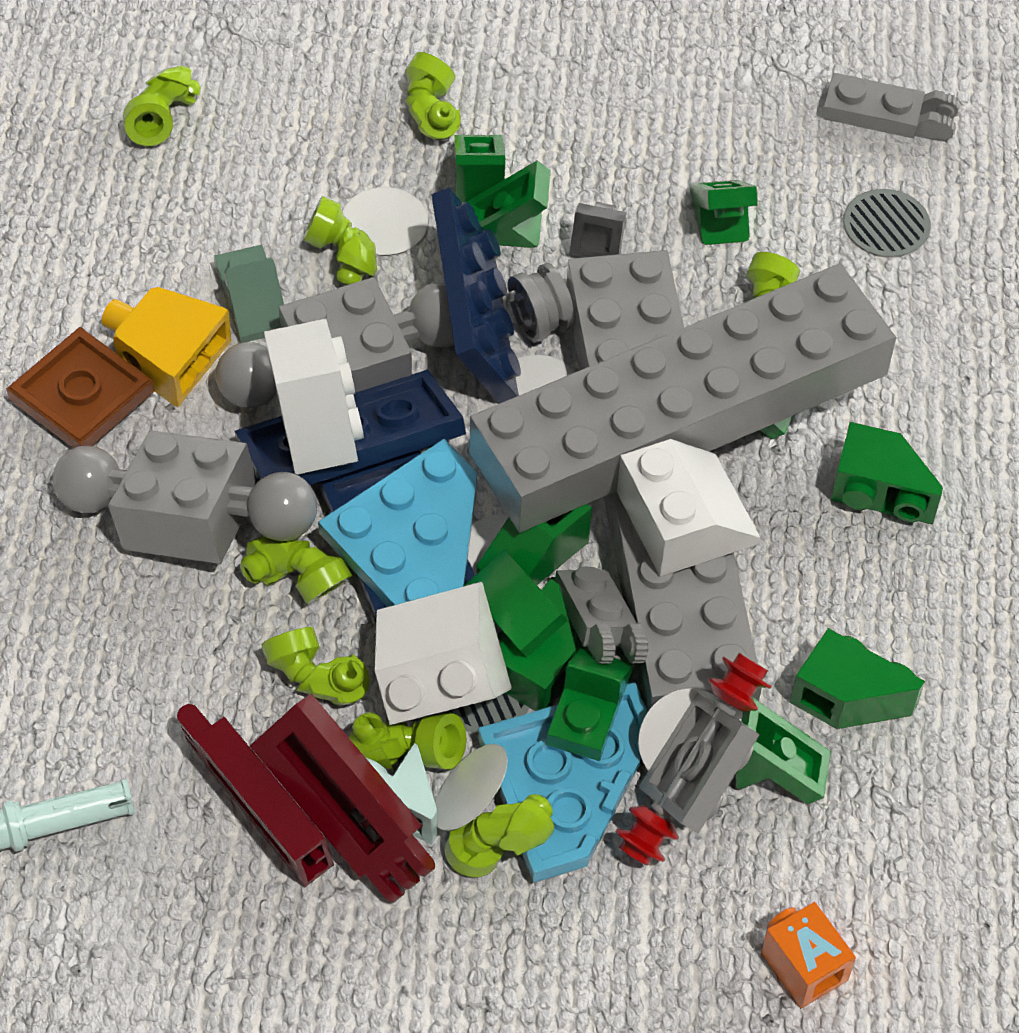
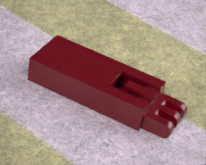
[250,694,435,903]
[177,704,334,888]

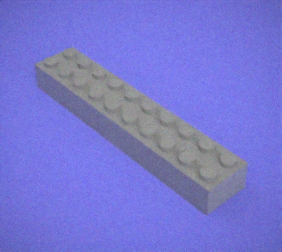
[566,250,762,719]

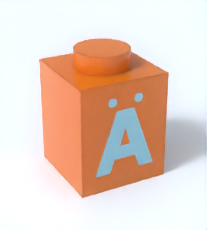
[761,901,856,1009]

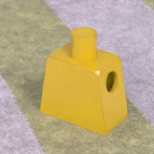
[101,287,232,407]

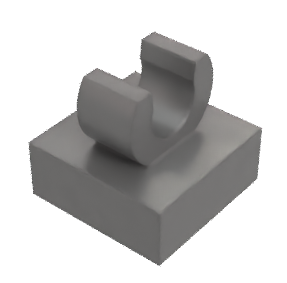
[569,201,627,258]

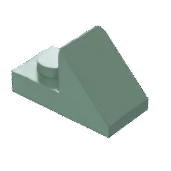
[214,244,284,343]

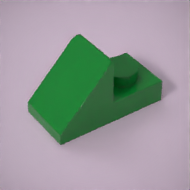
[454,135,505,202]
[467,160,551,248]
[690,180,758,245]
[546,648,633,761]
[736,697,831,804]

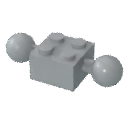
[216,277,454,408]
[53,430,317,564]

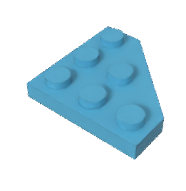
[318,439,477,607]
[478,682,648,883]

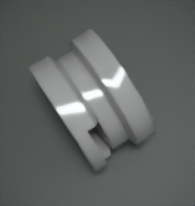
[507,263,575,343]

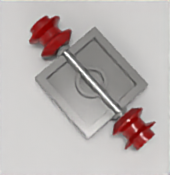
[615,653,772,865]

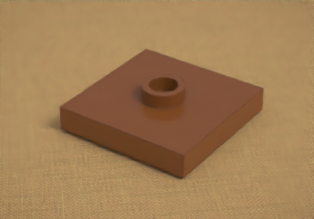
[6,327,155,448]

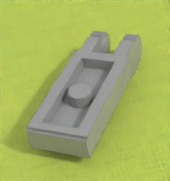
[822,72,961,142]
[555,566,649,664]

